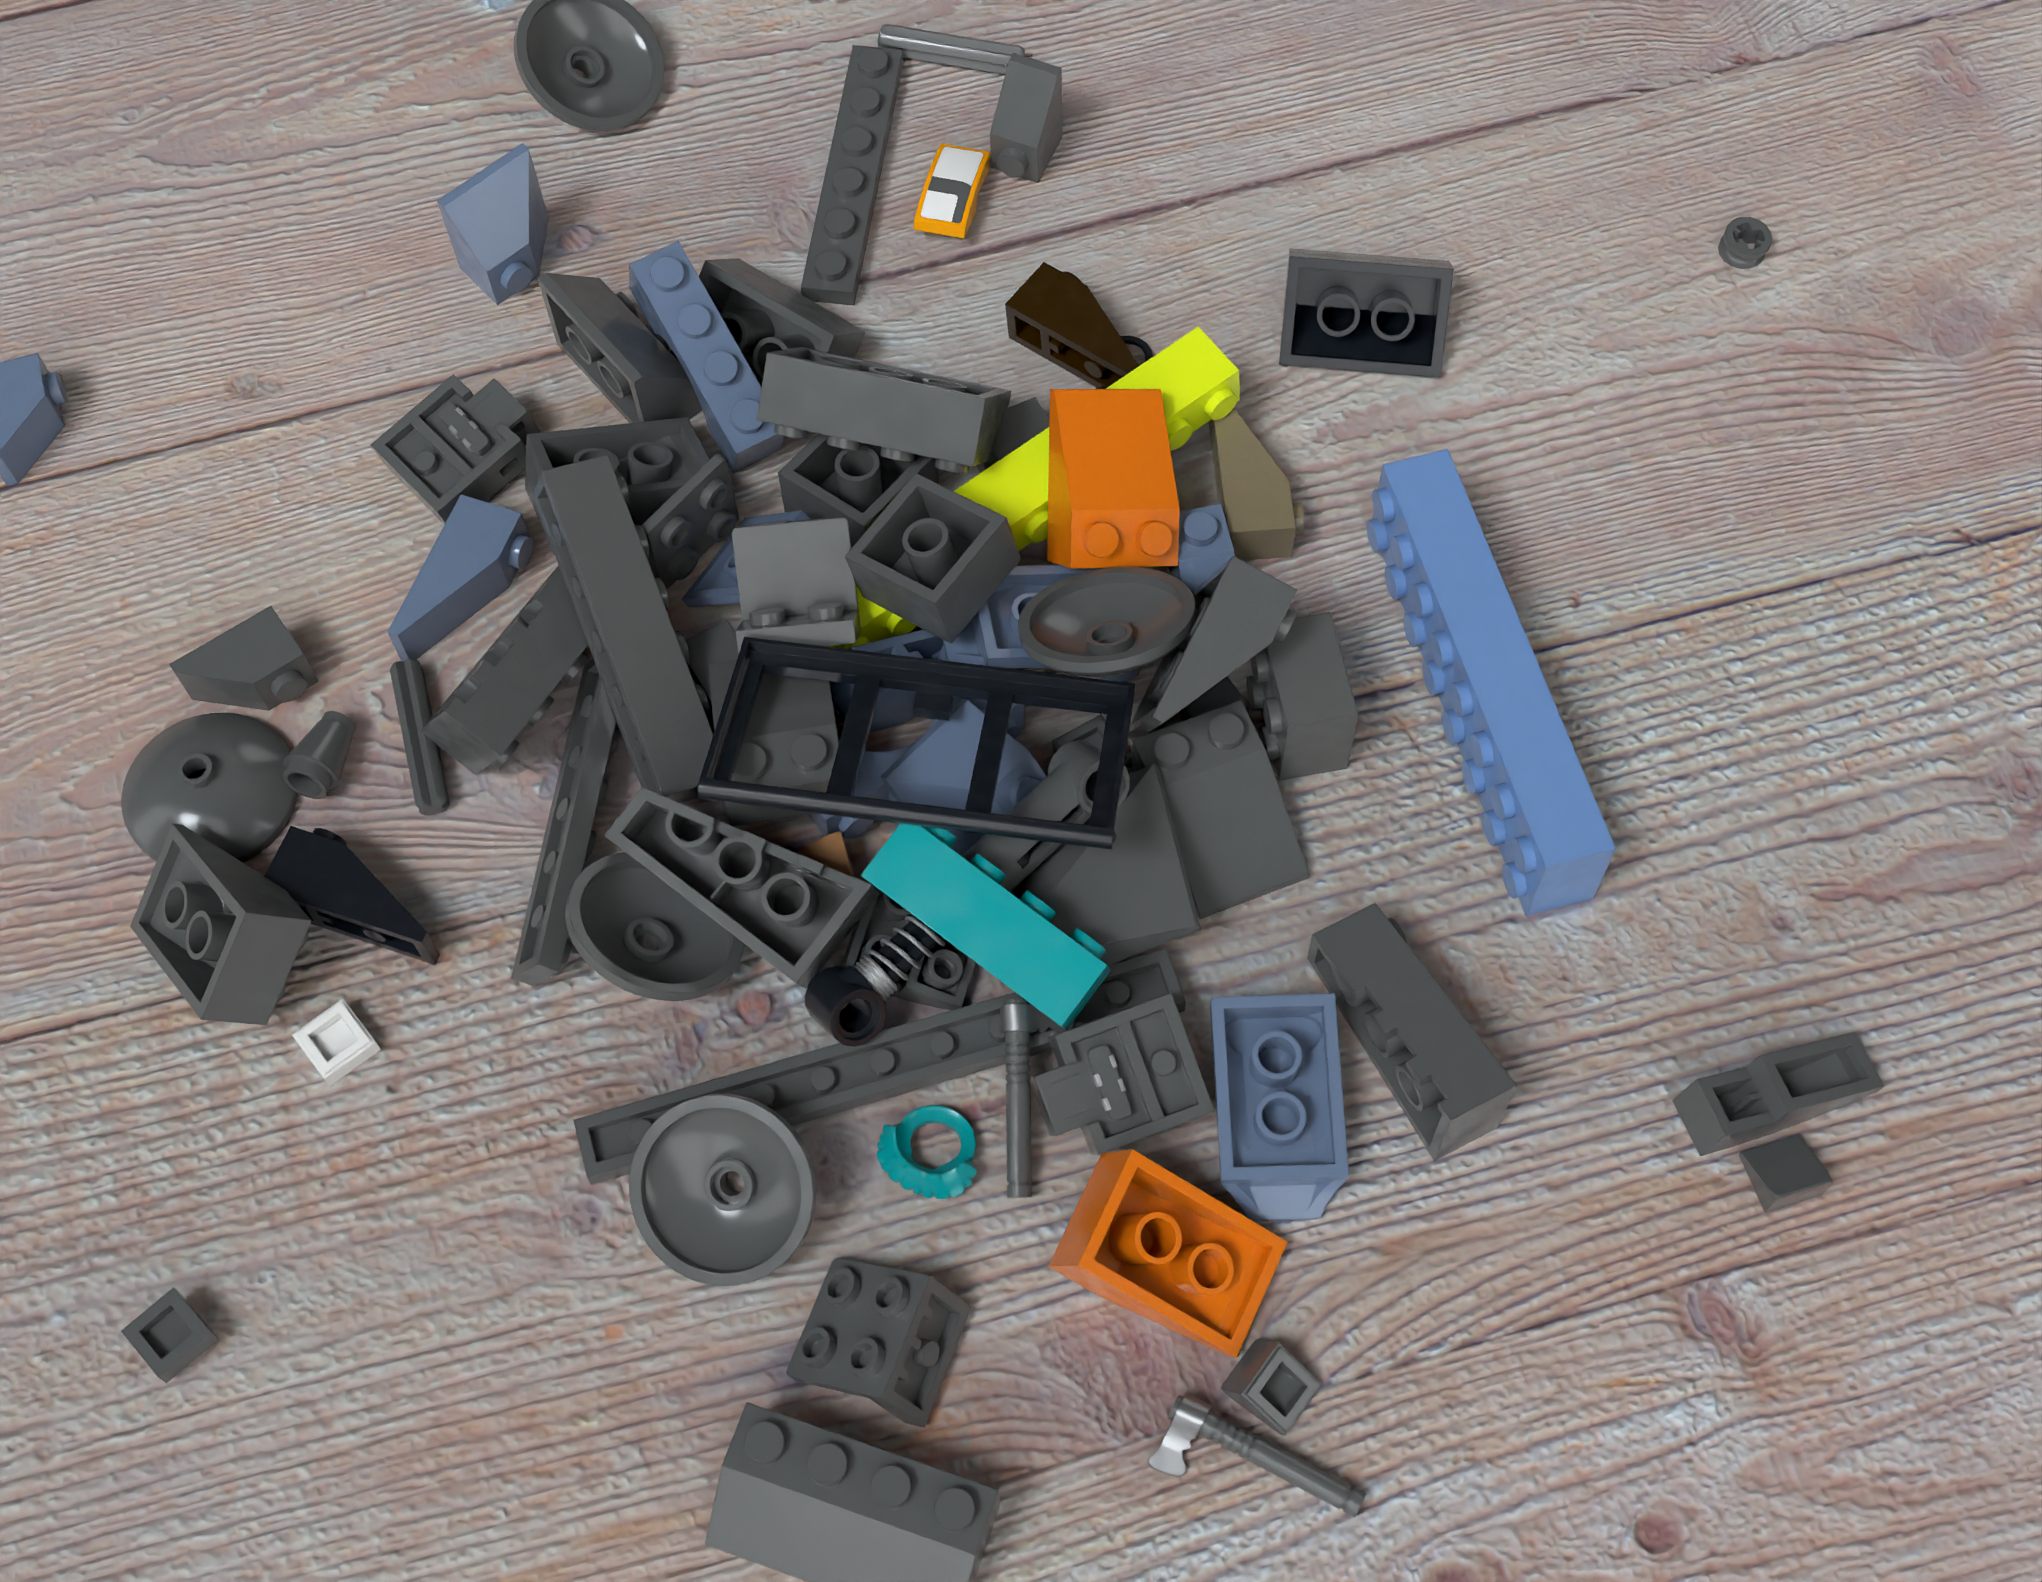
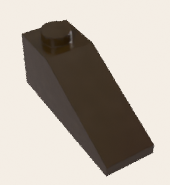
[1005,262,1139,389]

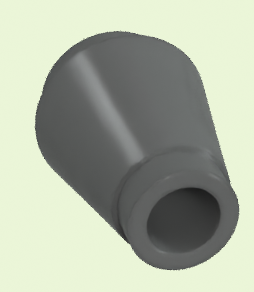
[283,711,356,799]

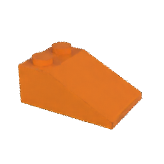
[1047,389,1180,569]
[1048,1149,1288,1358]

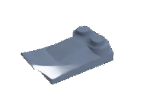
[943,565,1154,682]
[1210,993,1349,1222]

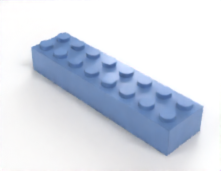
[1366,449,1616,917]

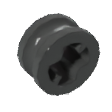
[1718,217,1772,269]

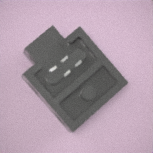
[371,374,540,525]
[1030,993,1215,1155]

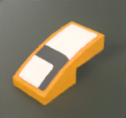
[913,143,991,239]

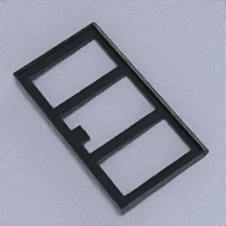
[697,637,1135,850]

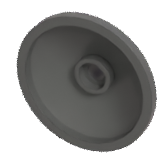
[514,0,665,131]
[1018,567,1196,677]
[121,713,298,863]
[565,852,744,1001]
[629,1094,817,1286]

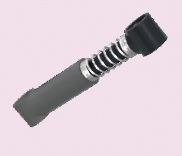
[805,740,1130,1047]

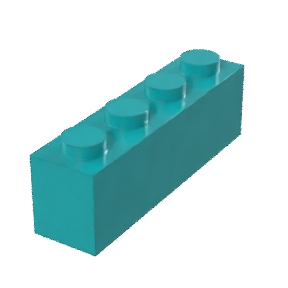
[861,824,1111,1031]

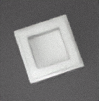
[292,999,381,1086]

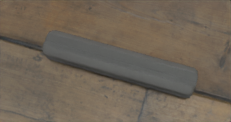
[878,24,1025,75]
[390,658,450,816]

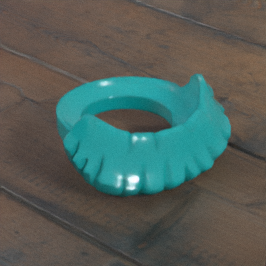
[877,1105,977,1199]

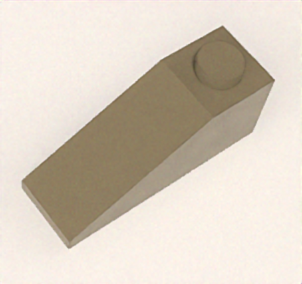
[1209,408,1304,561]

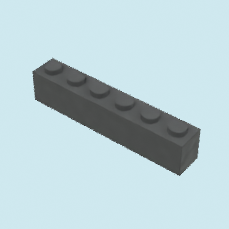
[532,455,713,803]

